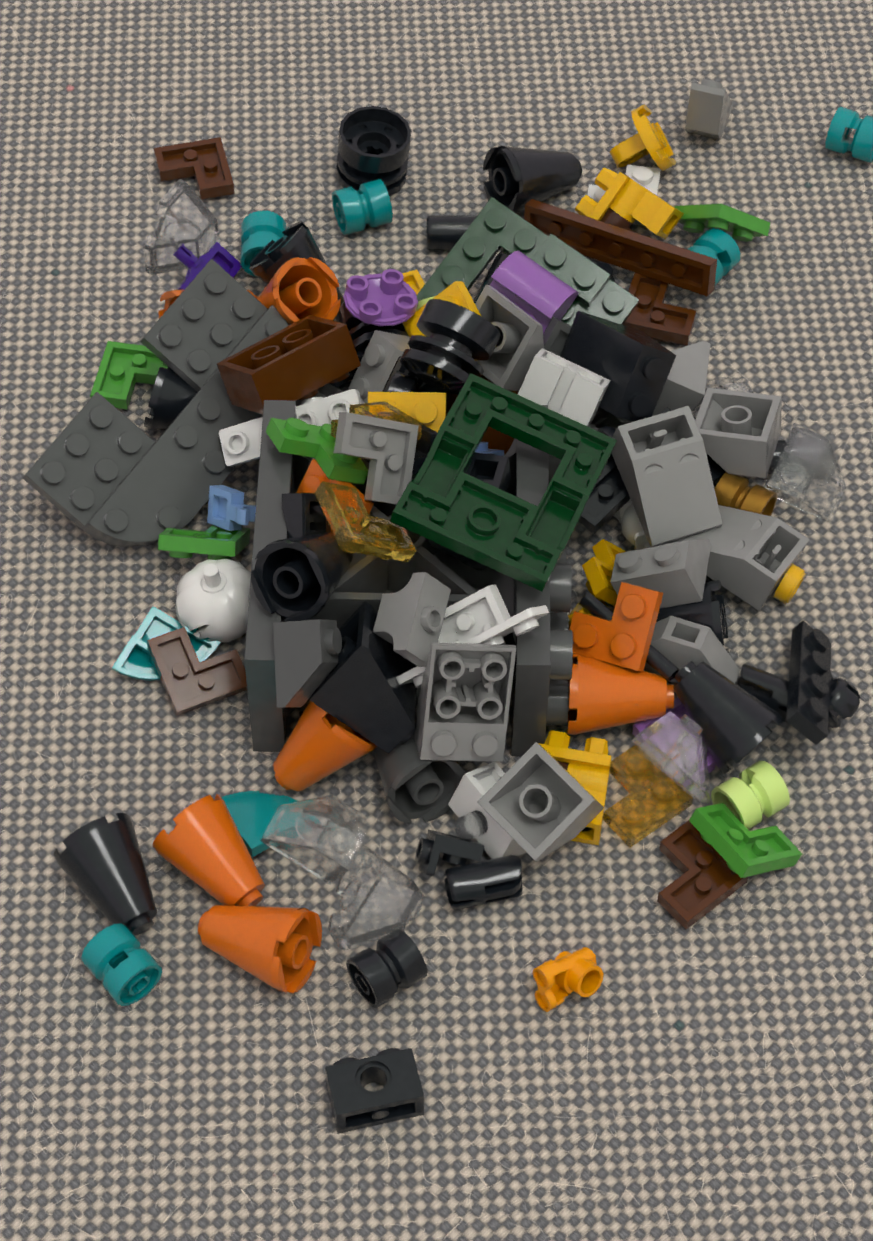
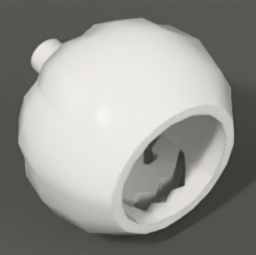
[175,559,251,642]

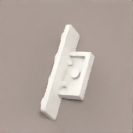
[219,389,364,467]
[396,584,549,688]

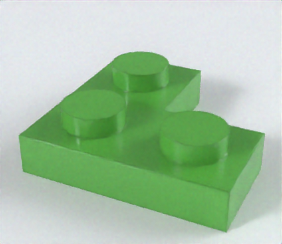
[674,204,770,242]
[90,341,168,409]
[266,418,368,485]
[158,525,250,560]
[689,803,802,878]

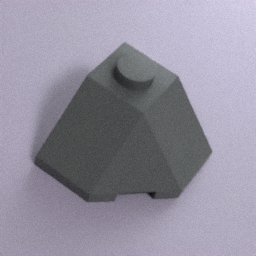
[273,619,342,708]

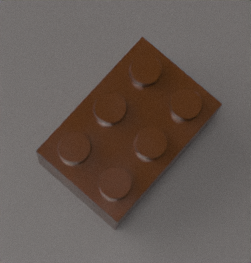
[217,315,361,415]

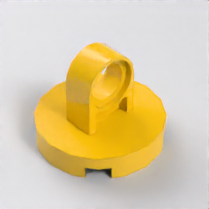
[610,104,676,171]

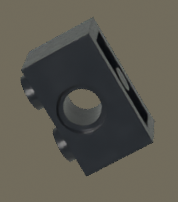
[325,1048,424,1134]

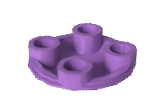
[343,269,418,326]

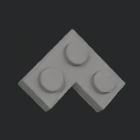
[334,412,419,505]

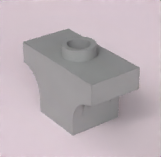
[373,572,451,667]

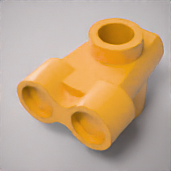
[533,947,603,1012]

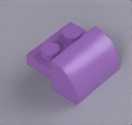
[490,250,579,334]

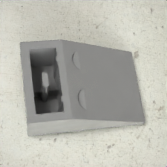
[612,406,723,547]
[663,505,810,611]
[414,642,516,762]

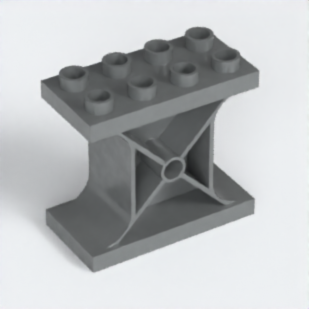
[244,400,573,756]

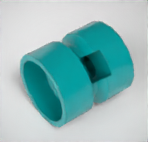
[825,106,873,163]
[332,179,393,235]
[241,211,287,277]
[687,228,741,294]
[81,923,162,1006]

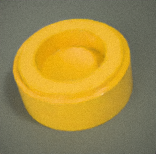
[773,564,806,604]

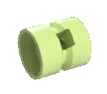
[711,760,790,830]

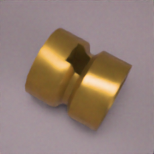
[715,472,777,516]

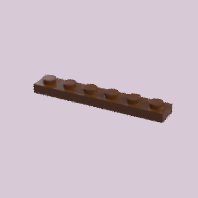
[524,199,717,297]

